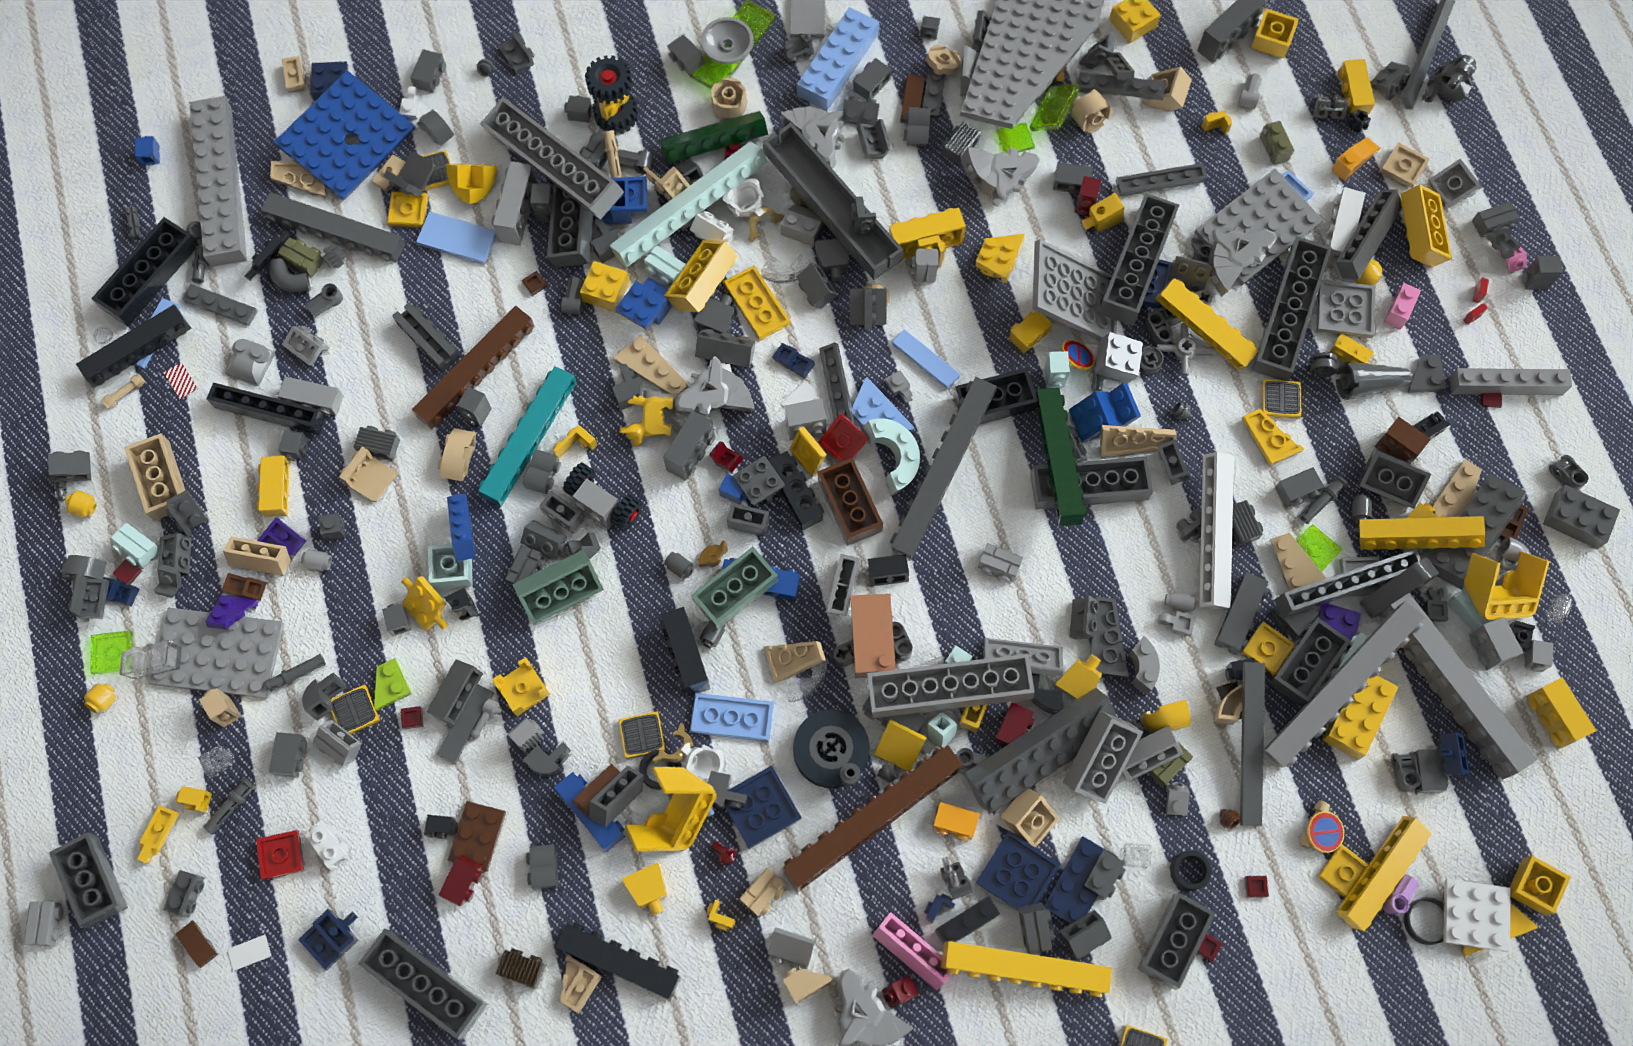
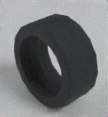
[639,750,677,790]
[1170,851,1212,891]

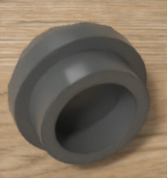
[477,59,495,77]
[186,221,202,240]
[1171,401,1192,420]
[877,762,899,783]

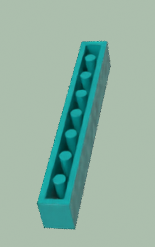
[478,366,577,507]

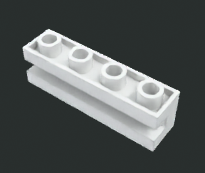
[1324,187,1365,259]

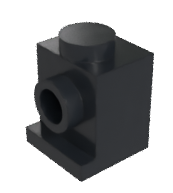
[1509,621,1535,653]
[424,814,458,839]

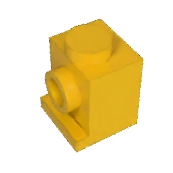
[175,786,212,813]

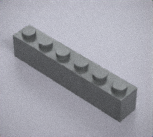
[1336,189,1402,279]

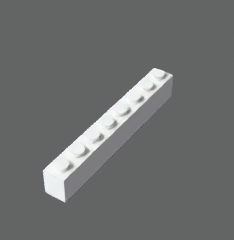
[1199,452,1234,610]

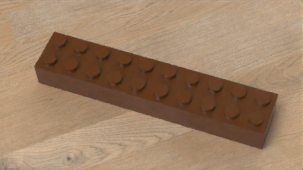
[783,745,963,892]

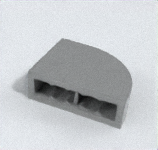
[827,554,862,616]

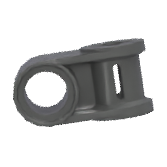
[1549,454,1589,491]
[1391,752,1421,792]

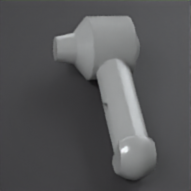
[470,698,502,739]

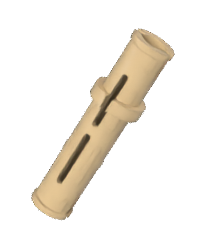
[603,130,622,178]

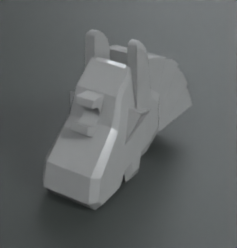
[781,106,844,169]
[961,147,1040,207]
[1207,226,1277,297]
[673,357,755,417]
[833,969,913,1046]

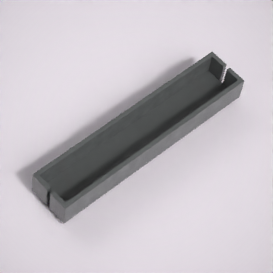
[763,122,904,280]

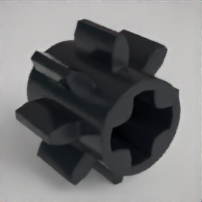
[1347,109,1371,133]

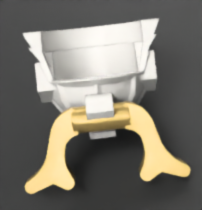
[723,178,785,242]
[653,723,724,783]

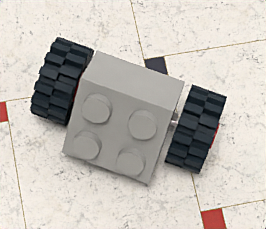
[563,462,644,531]

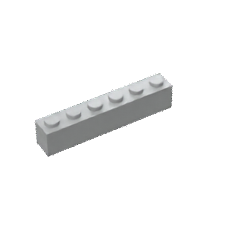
[1449,368,1572,395]

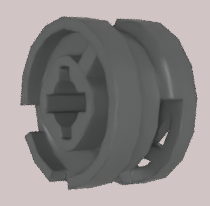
[1139,346,1164,376]
[1310,352,1337,377]

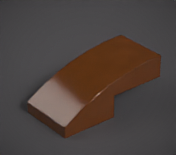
[1500,505,1529,540]
[222,573,267,601]
[176,920,218,968]

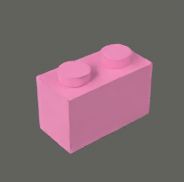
[1384,283,1421,330]

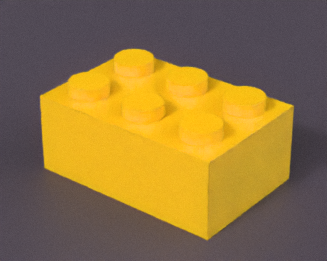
[1526,677,1596,749]

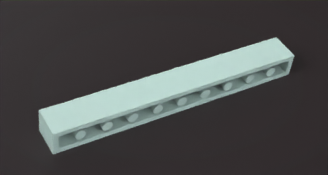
[609,141,768,267]

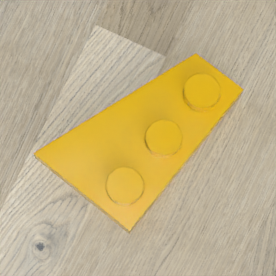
[1242,409,1304,466]

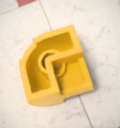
[1140,699,1191,734]

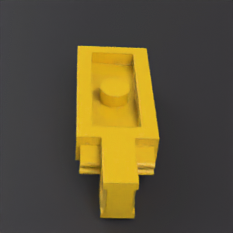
[137,805,180,864]

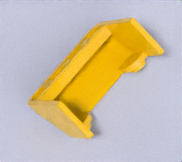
[1464,552,1550,620]
[625,767,717,851]

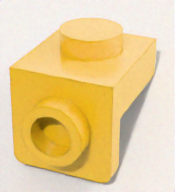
[1201,110,1232,134]
[706,899,736,931]

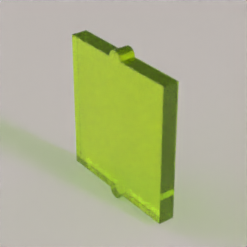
[996,122,1035,153]

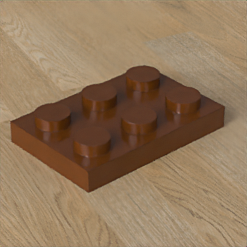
[448,801,507,872]

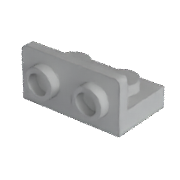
[282,326,329,365]

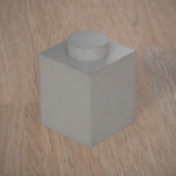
[1524,640,1553,672]

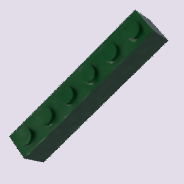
[659,111,768,164]

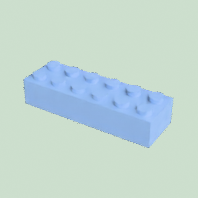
[797,7,879,111]

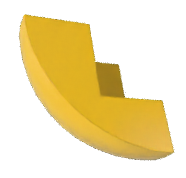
[446,163,497,204]

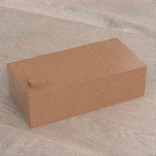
[851,594,895,679]

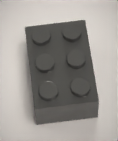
[663,411,715,481]
[1357,448,1432,509]
[1543,485,1620,549]

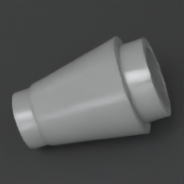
[1164,593,1195,612]

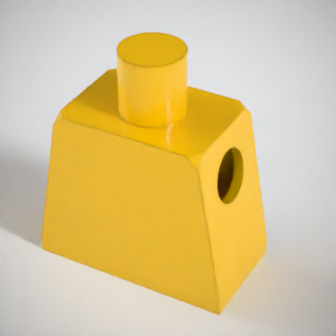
[1082,192,1124,232]
[1055,654,1102,699]
[622,862,668,916]

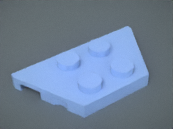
[852,377,914,433]

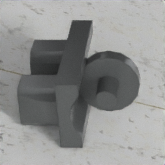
[1486,226,1520,259]
[1176,508,1202,542]

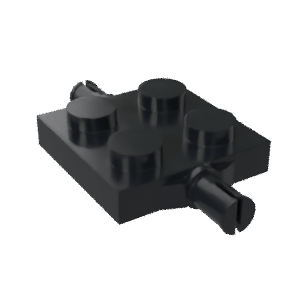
[244,230,291,281]

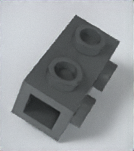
[520,520,567,559]

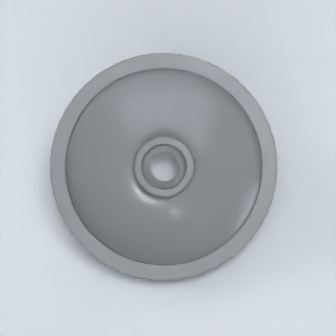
[701,17,754,64]

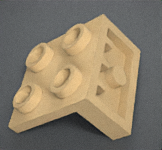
[643,166,690,201]

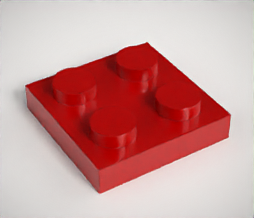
[817,413,870,462]
[256,830,304,880]

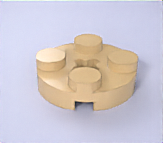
[926,45,961,75]

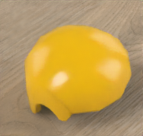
[1353,259,1382,286]

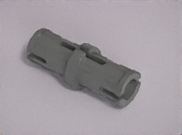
[191,246,207,284]

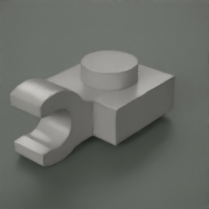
[885,370,913,403]
[1158,611,1196,637]

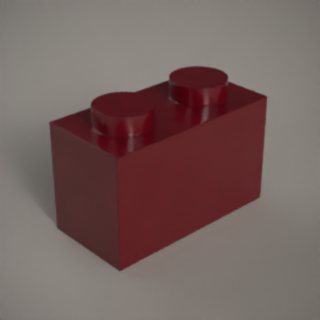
[1074,176,1101,216]
[995,702,1035,746]
[439,855,484,906]

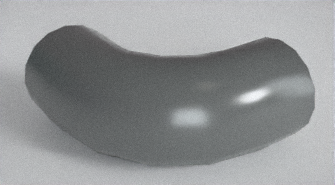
[268,259,311,293]

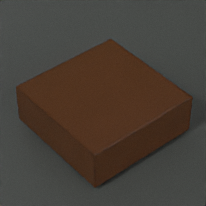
[522,271,548,296]

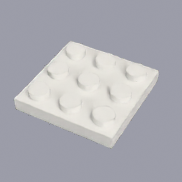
[1443,879,1510,952]

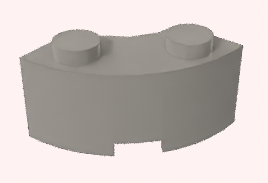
[1128,636,1160,695]

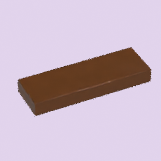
[900,74,925,123]
[572,764,620,816]

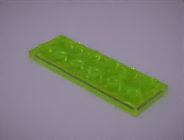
[689,0,776,89]

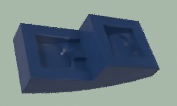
[772,343,815,378]
[103,577,140,607]

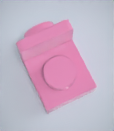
[1498,247,1527,273]

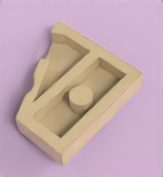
[560,955,602,1013]

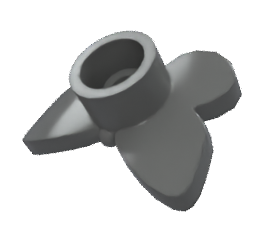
[1191,238,1212,263]

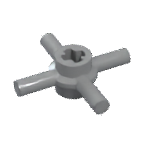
[1157,323,1214,376]

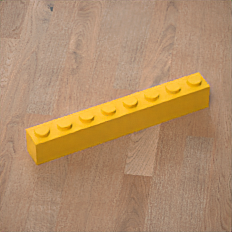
[941,941,1112,997]

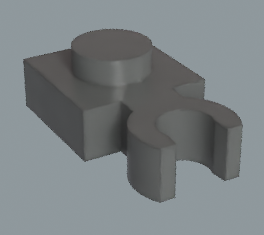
[1425,587,1448,622]

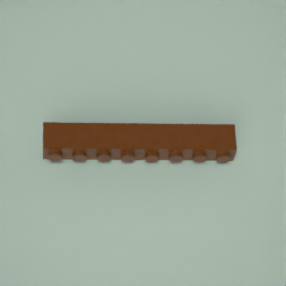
[412,305,534,429]

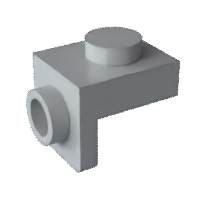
[1166,782,1190,815]

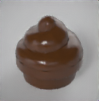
[1219,809,1241,830]

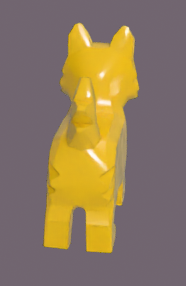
[619,395,673,447]

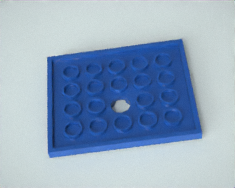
[274,70,416,201]

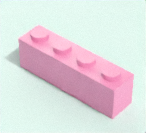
[872,912,951,991]

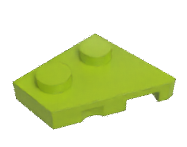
[374,658,412,711]

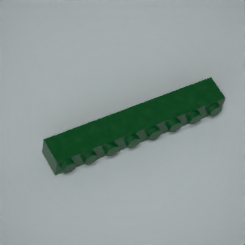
[1036,387,1087,526]

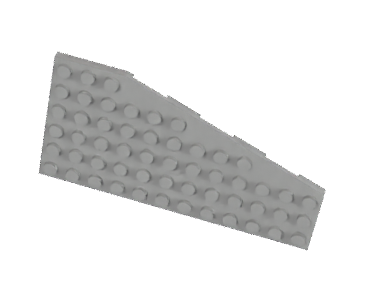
[960,0,1105,129]

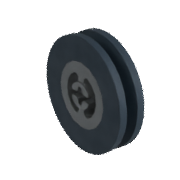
[793,710,870,788]

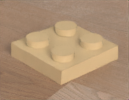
[1380,142,1430,188]

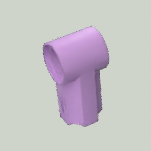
[1383,874,1419,915]

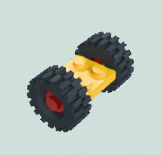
[585,55,638,135]

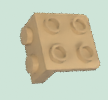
[339,447,397,502]

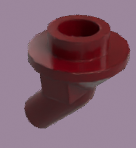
[711,841,737,866]

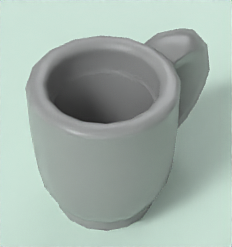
[1498,537,1529,571]

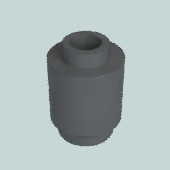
[1352,495,1372,524]
[664,552,694,579]
[699,621,726,649]
[839,763,861,786]

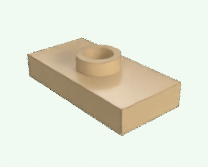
[372,155,406,192]

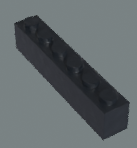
[76,304,192,388]
[206,382,326,435]
[556,922,681,1000]

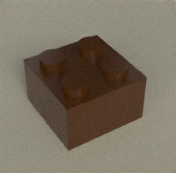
[1374,417,1431,463]

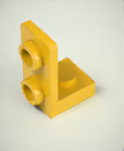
[552,425,597,458]

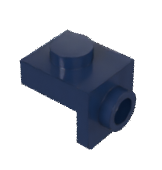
[924,894,955,923]

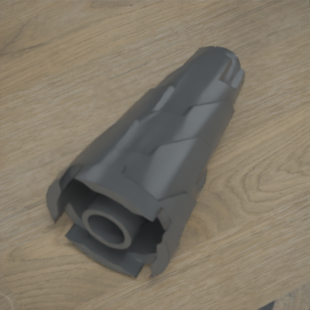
[1336,362,1413,400]

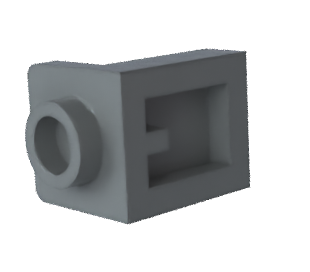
[920,16,940,39]
[154,564,182,598]

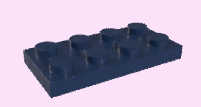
[1044,836,1119,924]

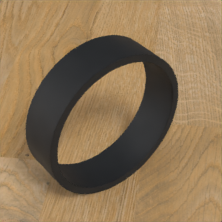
[1403,897,1444,945]

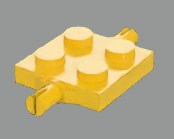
[401,576,449,631]

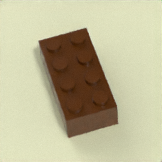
[817,457,883,546]

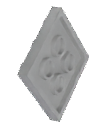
[1317,280,1376,338]

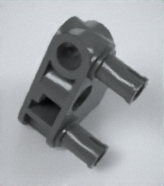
[1422,55,1477,103]

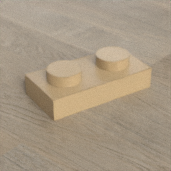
[282,56,306,92]

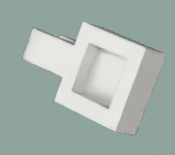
[399,86,421,119]

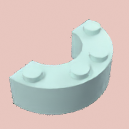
[864,419,920,496]

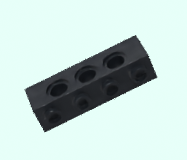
[768,451,824,531]

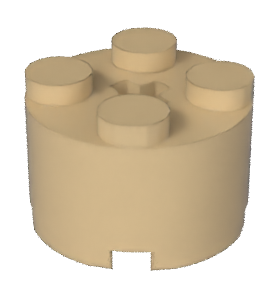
[711,78,747,120]
[1071,90,1113,133]

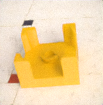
[492,657,550,716]

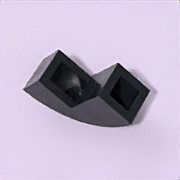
[1030,673,1063,715]

